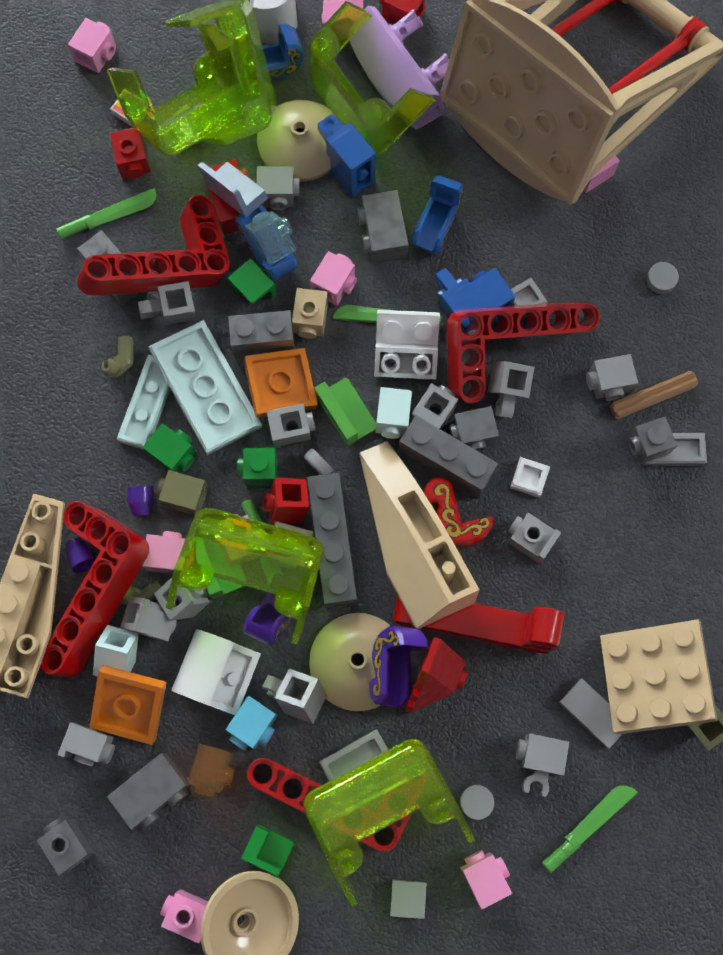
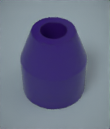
[128,486,153,516]
[66,538,96,573]

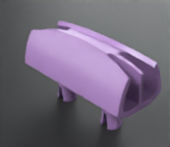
[346,6,449,130]

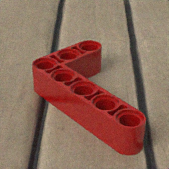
[77,195,230,296]
[447,302,600,403]
[40,501,149,678]
[392,594,565,654]
[247,756,429,851]

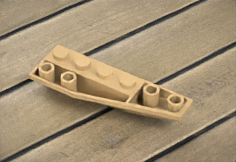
[359,441,479,629]
[0,494,65,698]

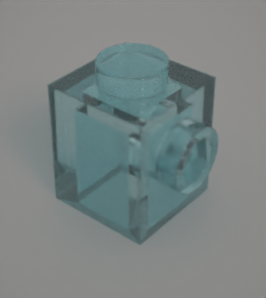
[245,211,296,265]

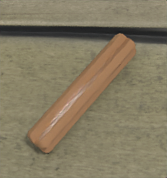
[610,371,698,419]

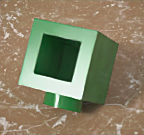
[142,423,196,473]
[237,448,278,488]

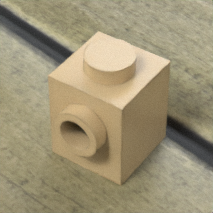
[292,288,328,339]

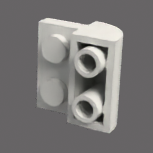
[249,0,297,44]
[374,310,440,379]
[171,629,261,715]

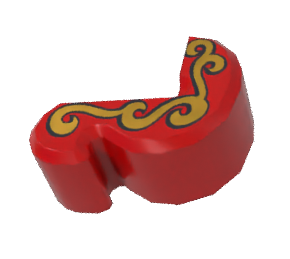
[424,478,493,549]

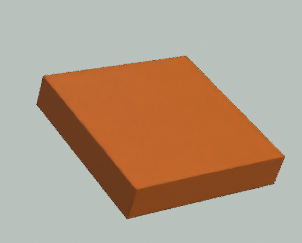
[243,348,318,418]
[89,665,167,745]

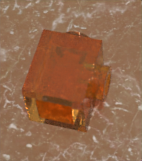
[187,744,236,798]

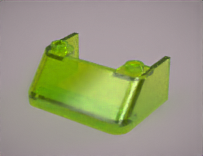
[165,0,277,146]
[309,1,435,156]
[107,22,253,155]
[166,508,323,644]
[304,739,475,907]

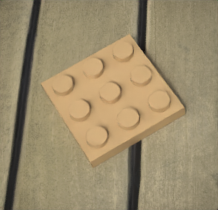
[600,619,718,735]

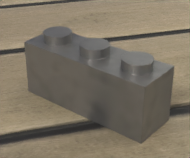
[398,415,498,498]

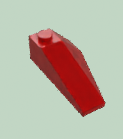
[404,637,468,713]

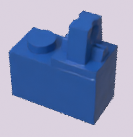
[317,114,376,198]
[434,268,516,333]

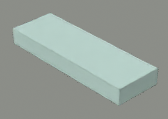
[117,355,170,450]

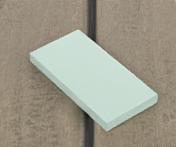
[149,320,262,455]

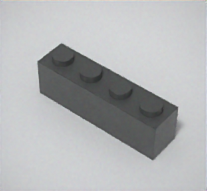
[307,473,357,609]

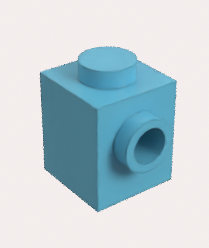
[225,696,278,750]

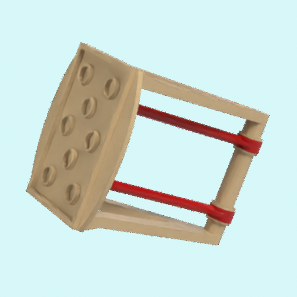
[440,0,723,205]

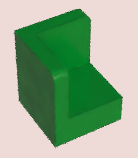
[228,259,277,305]
[241,825,294,877]

